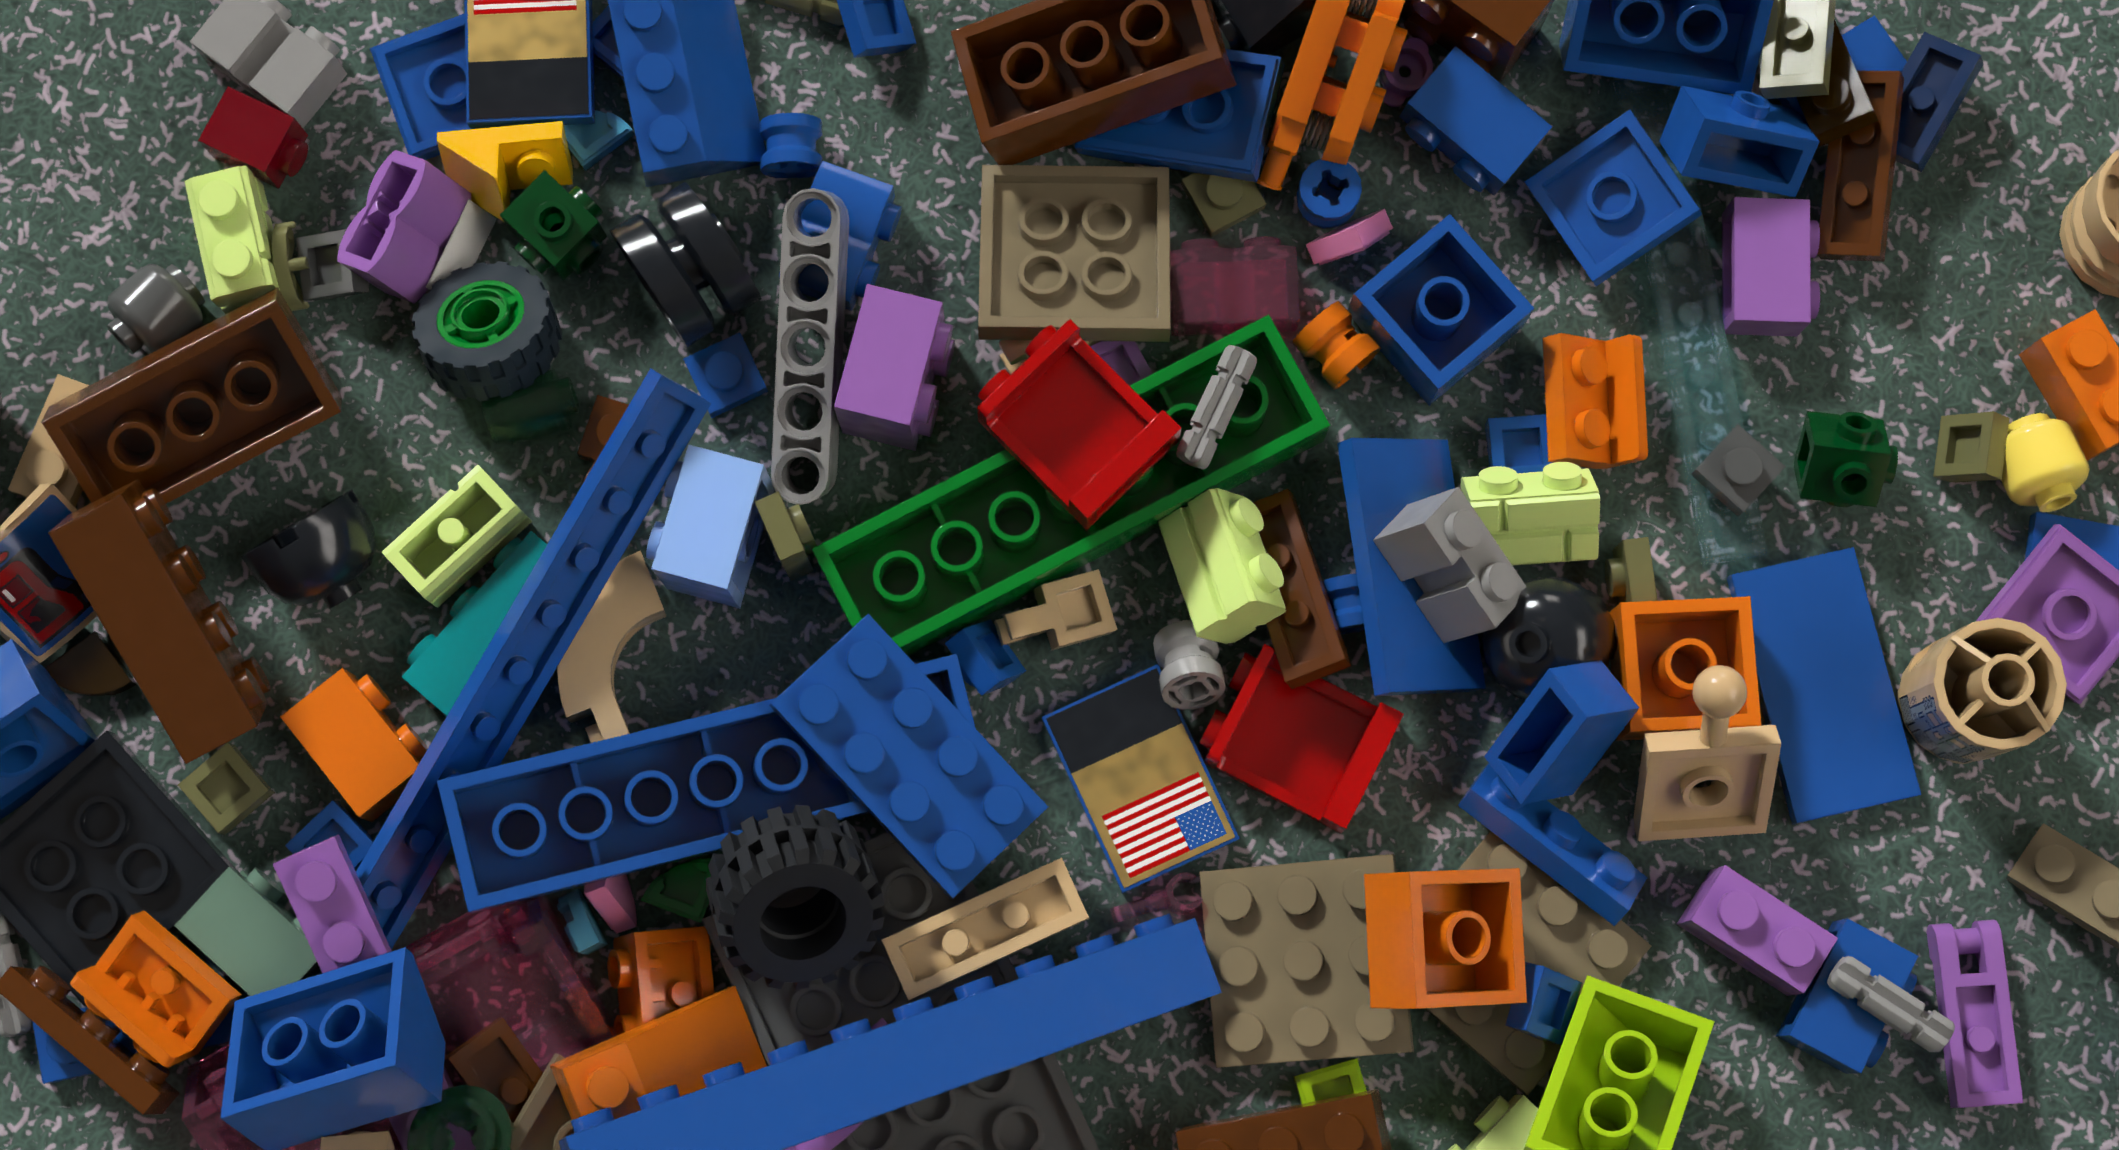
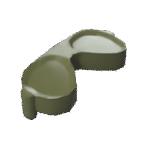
[271,221,310,311]

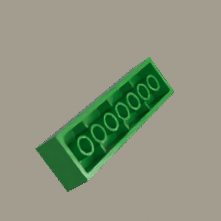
[812,314,1330,656]

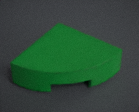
[641,858,711,924]

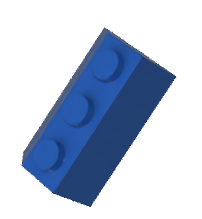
[607,0,766,187]
[1559,0,1774,94]
[0,639,98,820]
[220,947,446,1150]

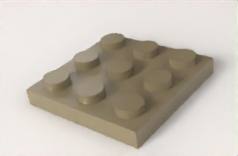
[978,165,1171,342]
[1424,831,1652,1095]
[1199,854,1414,1068]

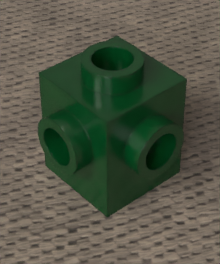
[500,170,607,281]
[1794,411,1898,507]

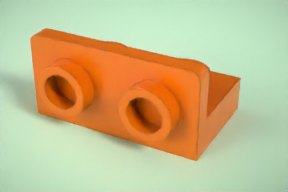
[1542,333,1648,469]
[607,926,715,1037]

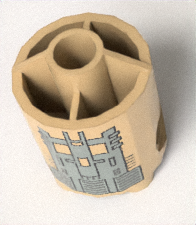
[1896,618,2067,764]

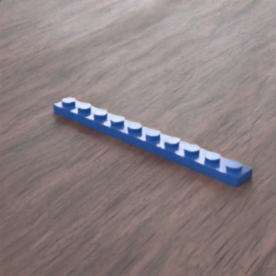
[356,368,711,950]

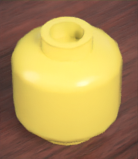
[2001,413,2090,512]

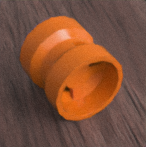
[1292,301,1381,390]

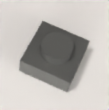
[296,229,369,301]
[1691,424,1786,517]

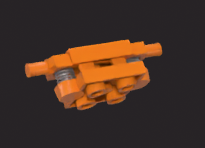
[1257,0,1408,191]

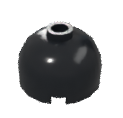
[241,489,376,609]
[1482,576,1617,700]

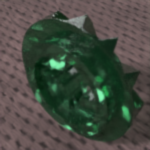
[407,1085,516,1150]

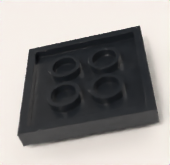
[0,730,240,1007]

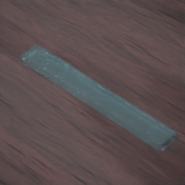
[1611,79,1768,567]

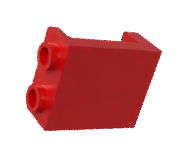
[977,319,1181,530]
[1199,643,1404,834]

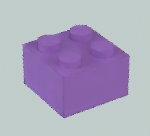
[834,284,955,451]

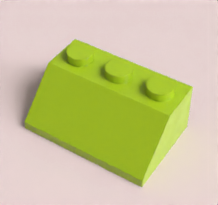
[1524,975,1715,1150]

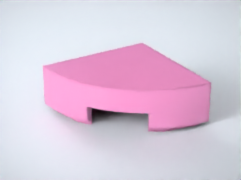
[1306,209,1393,265]
[584,875,637,934]

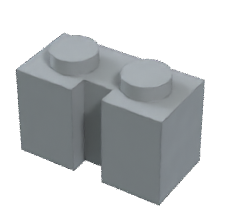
[190,0,347,128]
[1373,487,1526,643]

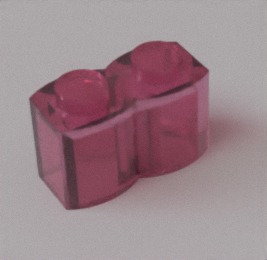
[1170,236,1300,336]

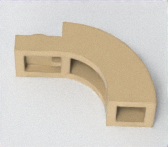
[557,550,666,743]

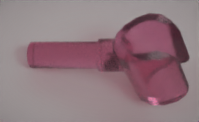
[1110,872,1203,923]

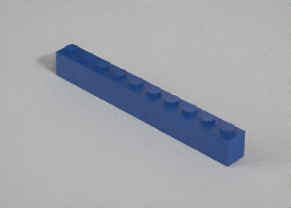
[558,913,1222,1150]

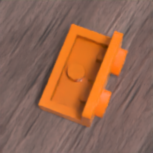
[70,910,242,1068]

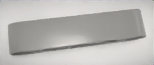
[771,188,849,505]

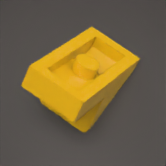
[437,121,573,221]

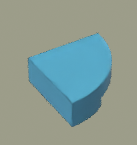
[564,110,635,171]
[557,888,608,955]

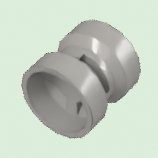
[1153,620,1226,710]

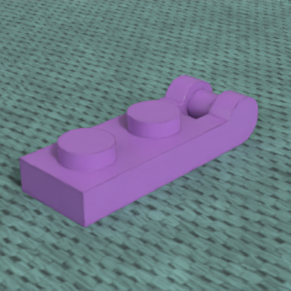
[1926,919,2023,1108]

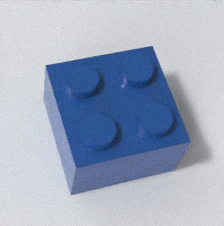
[1348,214,1535,406]

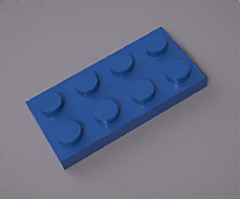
[769,614,1048,899]

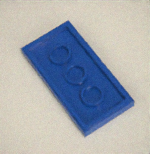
[1337,438,1486,696]
[1727,547,1922,825]

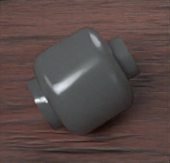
[107,264,205,355]

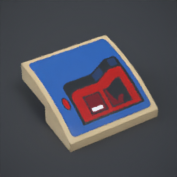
[0,483,97,663]

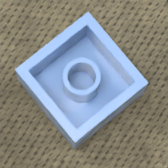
[646,444,775,609]

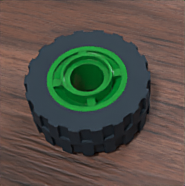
[412,261,562,401]

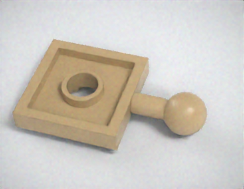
[1634,665,1781,841]

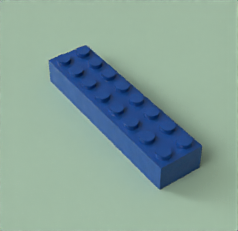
[437,654,976,913]

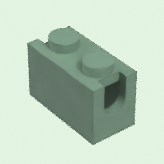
[174,867,322,996]

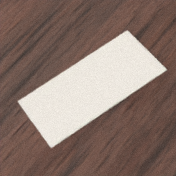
[426,199,496,290]

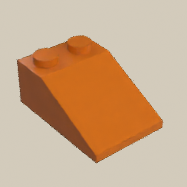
[550,986,767,1120]

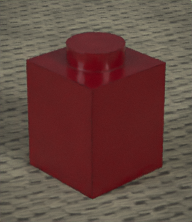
[198,86,308,189]

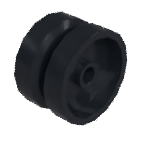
[609,182,762,347]

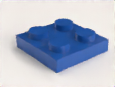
[1525,109,1702,286]

